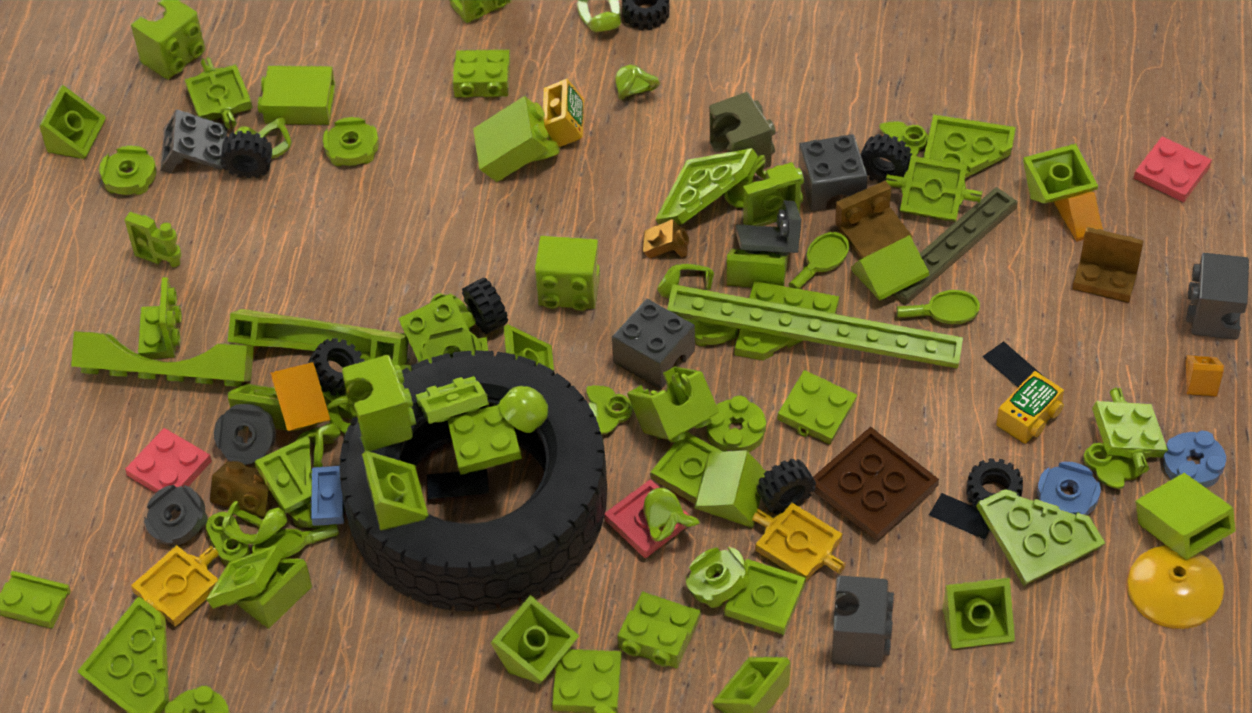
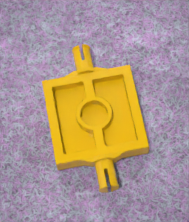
[752,503,846,582]
[131,546,219,627]

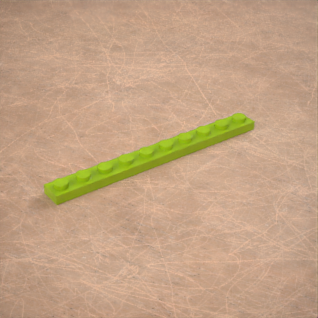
[667,284,963,369]

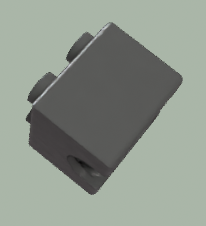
[798,134,868,212]
[1186,253,1249,340]
[612,298,695,390]
[831,575,894,667]

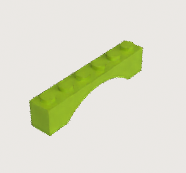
[227,309,409,366]
[71,331,254,387]

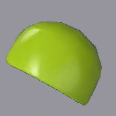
[499,386,548,433]

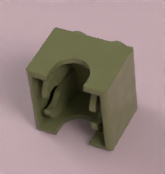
[709,92,776,169]

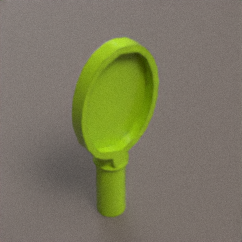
[789,232,849,289]
[896,290,980,324]
[252,524,339,559]

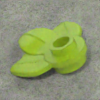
[879,121,928,156]
[586,385,633,435]
[1083,443,1142,489]

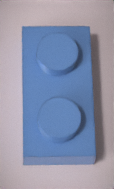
[311,466,344,526]

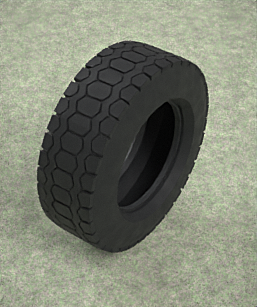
[339,350,608,612]

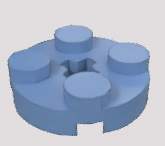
[1163,431,1226,488]
[1037,462,1101,516]

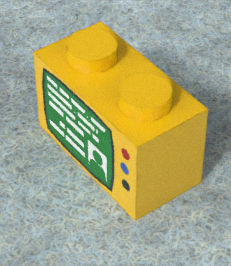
[543,78,584,147]
[996,371,1064,444]

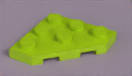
[924,114,1016,178]
[655,148,758,225]
[735,281,839,361]
[976,489,1105,586]
[77,596,169,713]

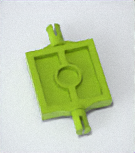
[184,57,253,129]
[886,155,983,222]
[1092,387,1168,474]

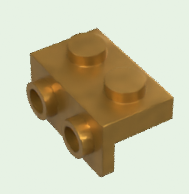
[210,461,273,517]

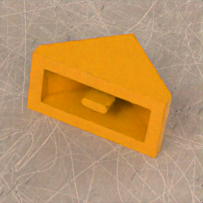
[1053,191,1103,242]
[1186,355,1224,397]

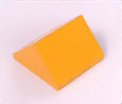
[270,362,330,431]

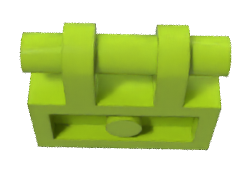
[124,212,182,267]
[415,376,488,424]

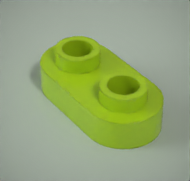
[206,512,250,566]

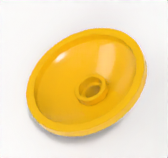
[1127,545,1224,629]

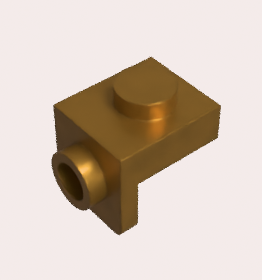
[643,219,690,259]

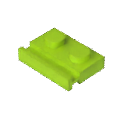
[0,571,71,629]

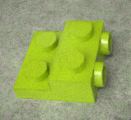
[453,49,510,98]
[743,162,804,226]
[618,591,701,669]

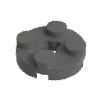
[214,404,276,465]
[144,485,208,548]

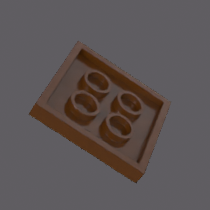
[813,426,939,541]

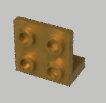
[835,181,913,259]
[1072,227,1144,303]

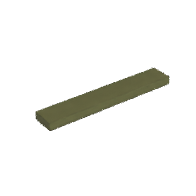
[892,187,1018,305]

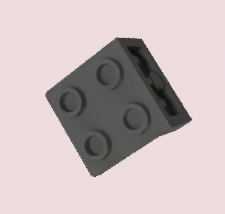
[160,109,227,173]
[736,200,802,256]

